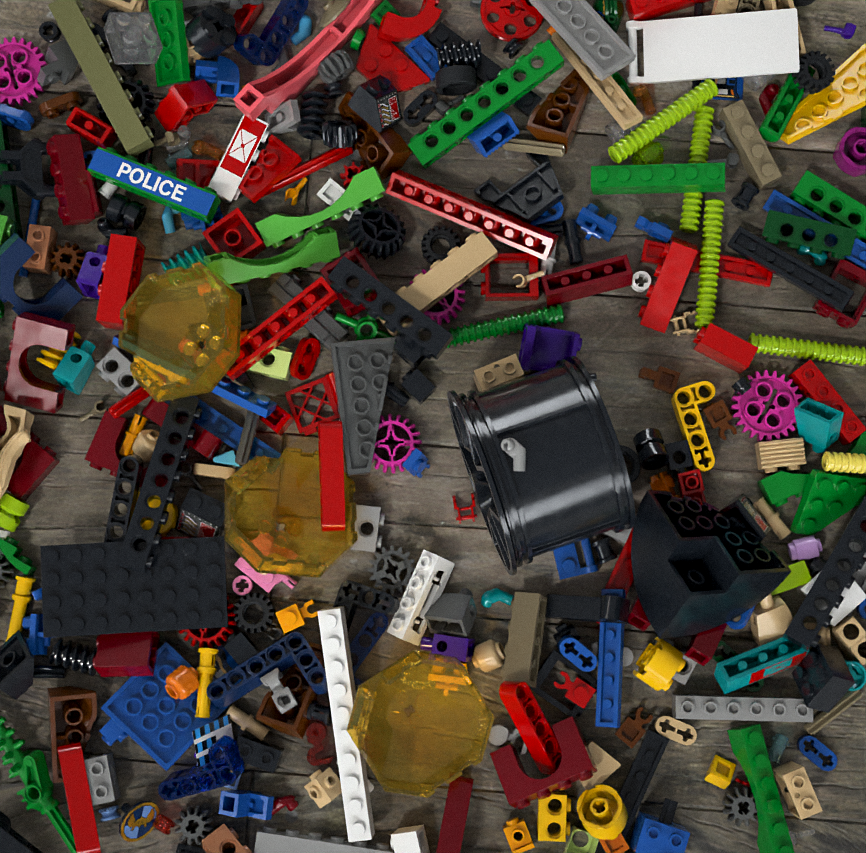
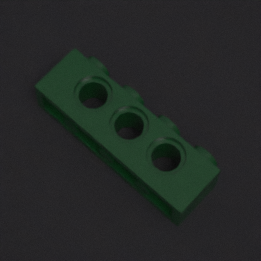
[762,210,857,260]

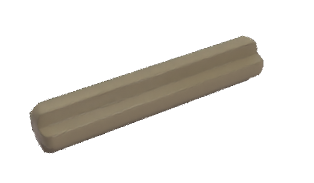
[502,138,565,157]
[804,690,862,736]

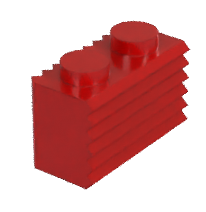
[66,106,118,149]

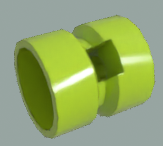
[0,491,30,532]

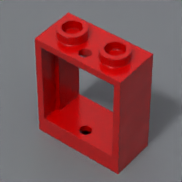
[480,253,539,301]

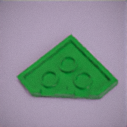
[790,469,866,535]

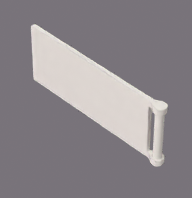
[626,8,800,87]

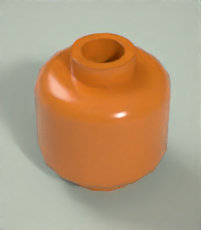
[165,665,199,700]

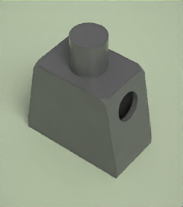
[424,588,477,637]

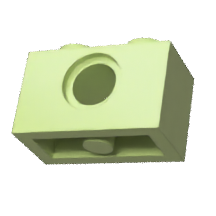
[246,346,294,381]

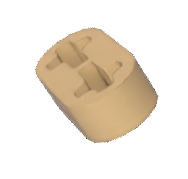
[193,463,235,480]
[654,715,697,745]

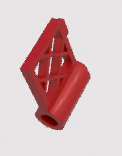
[285,372,339,436]

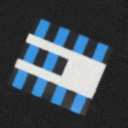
[192,714,235,768]

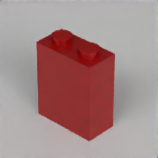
[693,323,758,374]

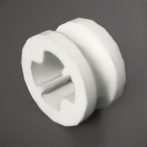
[631,271,651,292]

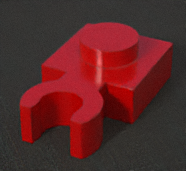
[553,671,596,709]

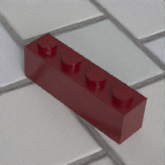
[46,134,95,226]
[541,254,633,307]

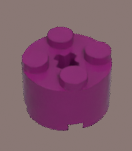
[833,127,866,177]

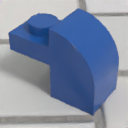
[195,56,240,98]
[218,790,274,820]

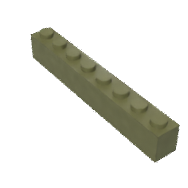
[48,0,154,157]

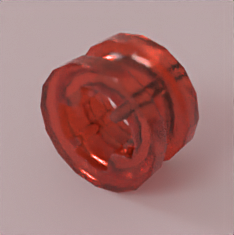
[152,813,176,835]

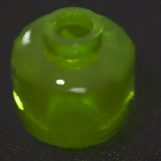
[631,141,664,165]

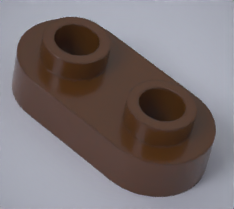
[39,91,83,119]

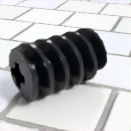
[436,39,482,69]
[296,91,329,140]
[49,637,97,676]

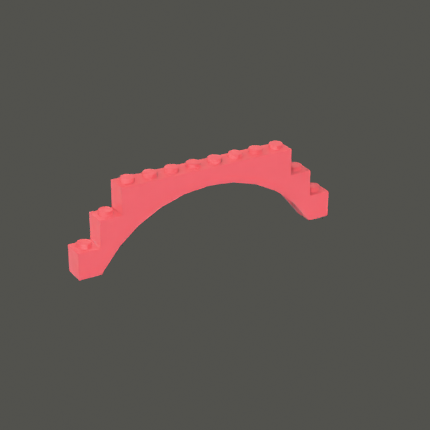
[233,0,383,122]

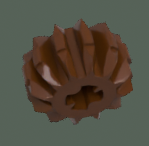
[49,242,86,280]

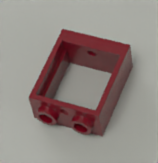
[320,248,380,317]
[812,259,866,329]

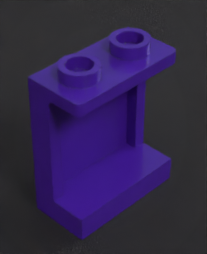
[518,323,582,371]

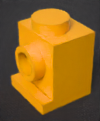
[503,817,535,853]

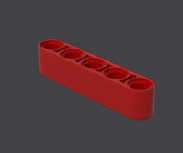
[318,421,345,532]
[499,681,562,775]
[57,742,101,853]

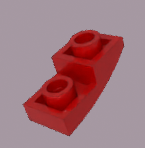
[677,469,706,505]

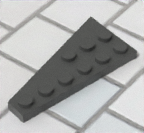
[330,337,396,476]

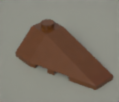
[526,69,591,154]
[338,91,412,180]
[255,642,325,739]
[47,686,97,783]

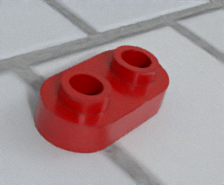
[289,337,321,380]

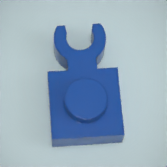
[634,216,674,243]
[402,448,430,478]

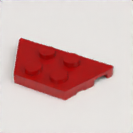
[356,24,431,93]

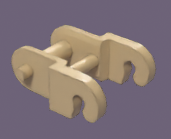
[670,311,701,336]

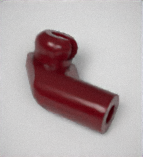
[759,83,779,116]
[272,795,299,816]

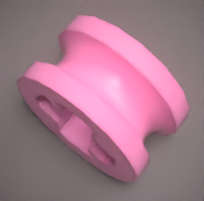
[232,575,254,596]

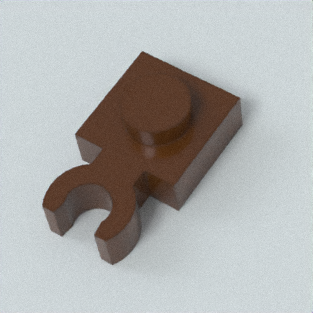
[701,398,737,441]
[614,706,653,748]

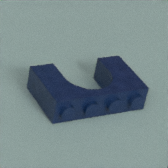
[0,233,83,321]

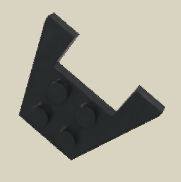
[474,152,564,224]

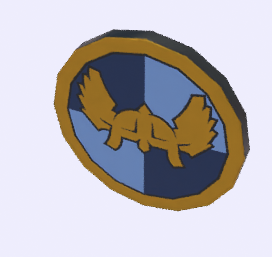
[119,800,160,842]

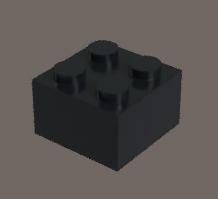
[792,643,855,713]

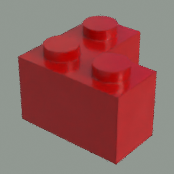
[154,79,219,133]

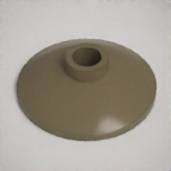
[319,0,350,28]

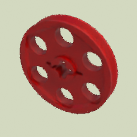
[480,0,544,42]

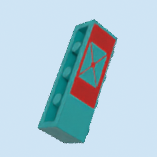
[714,637,809,694]

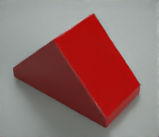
[259,405,294,436]

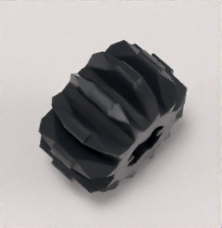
[322,119,358,149]

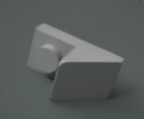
[264,99,301,135]

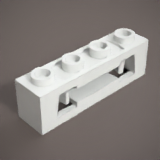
[387,550,455,646]

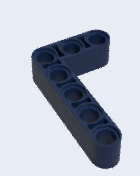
[206,632,328,708]

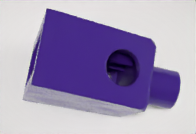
[76,245,108,299]
[421,634,475,662]

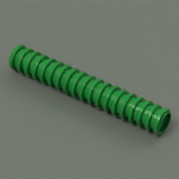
[445,304,565,348]

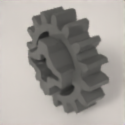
[368,545,415,594]

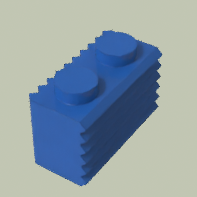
[467,112,520,157]

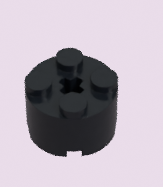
[185,5,237,59]

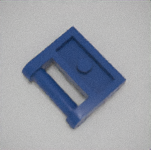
[553,538,599,580]

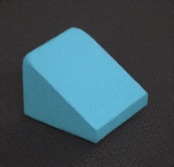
[213,450,242,468]

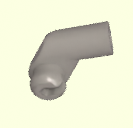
[501,438,526,472]

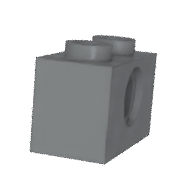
[349,504,385,553]
[84,753,121,805]

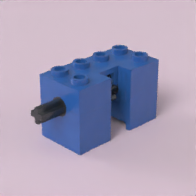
[629,798,690,853]

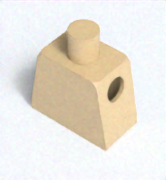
[750,593,793,646]
[579,739,621,790]

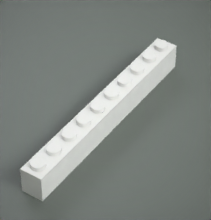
[317,606,375,842]

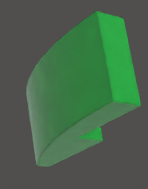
[0,536,37,575]

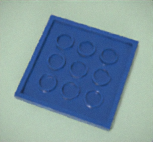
[101,642,231,772]

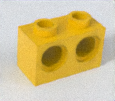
[537,792,571,842]

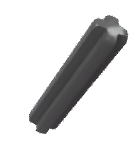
[235,410,260,465]

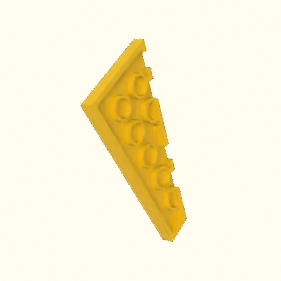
[780,44,866,145]

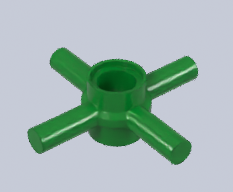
[334,297,396,344]

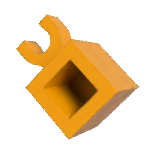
[275,599,318,634]

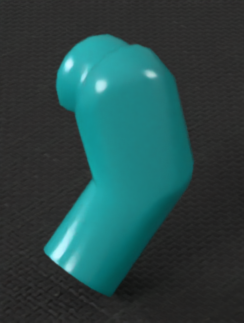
[481,588,514,608]

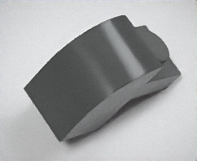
[37,39,78,86]

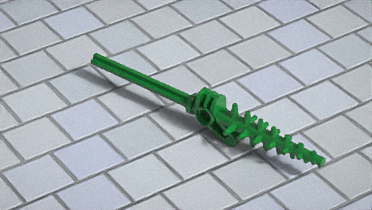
[0,716,76,853]

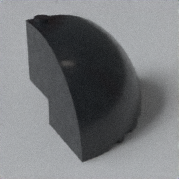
[631,490,791,639]

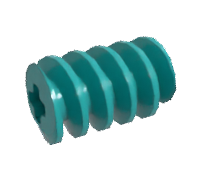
[161,242,207,285]

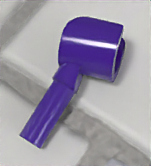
[823,23,856,40]

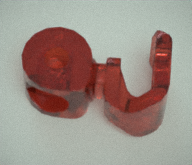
[306,722,334,766]

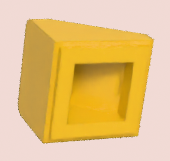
[704,755,736,789]

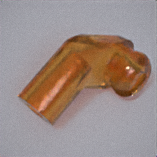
[633,84,656,115]
[191,139,224,161]

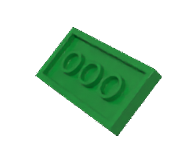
[148,0,190,87]

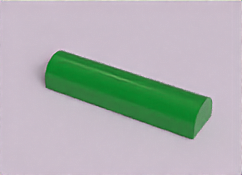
[758,66,816,142]

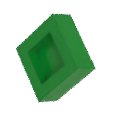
[369,0,401,26]

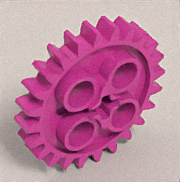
[0,37,48,107]
[730,370,802,441]

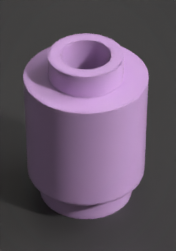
[787,535,822,562]

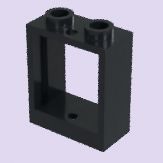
[530,649,597,717]

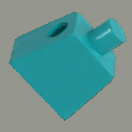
[53,340,96,395]
[794,398,843,453]

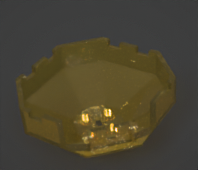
[118,262,241,402]
[224,447,358,578]
[346,650,494,798]

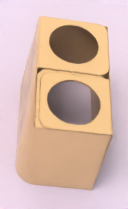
[830,616,866,665]

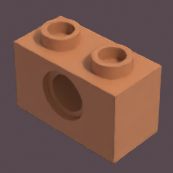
[23,224,58,275]
[202,824,252,853]

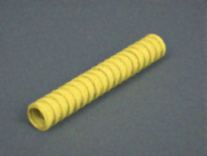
[822,451,866,474]

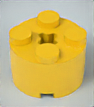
[633,637,686,691]
[576,785,628,840]

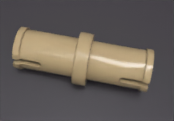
[753,496,792,540]
[225,704,270,741]

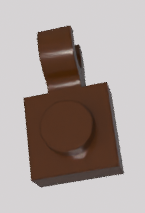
[638,366,680,395]

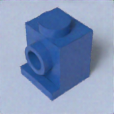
[99,719,128,746]

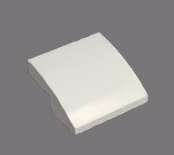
[800,563,866,626]

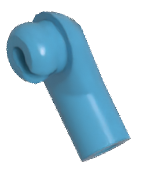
[289,14,312,46]
[162,206,180,234]

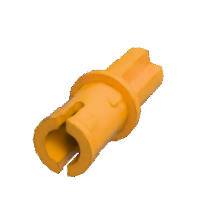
[119,413,148,457]

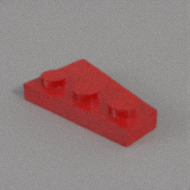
[238,134,302,204]

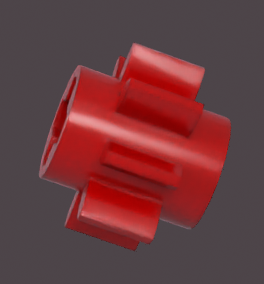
[340,162,364,187]

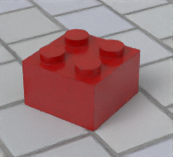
[202,207,266,259]

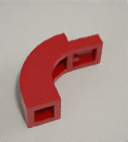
[377,0,442,42]

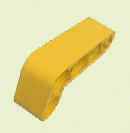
[671,381,715,473]

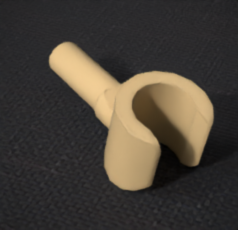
[513,270,544,288]

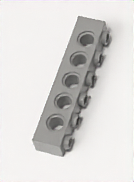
[672,694,813,722]

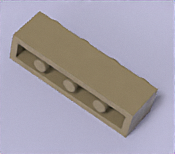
[718,100,782,191]
[501,592,547,688]

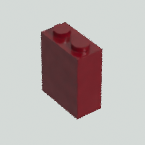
[93,631,160,677]

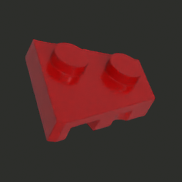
[176,158,219,189]

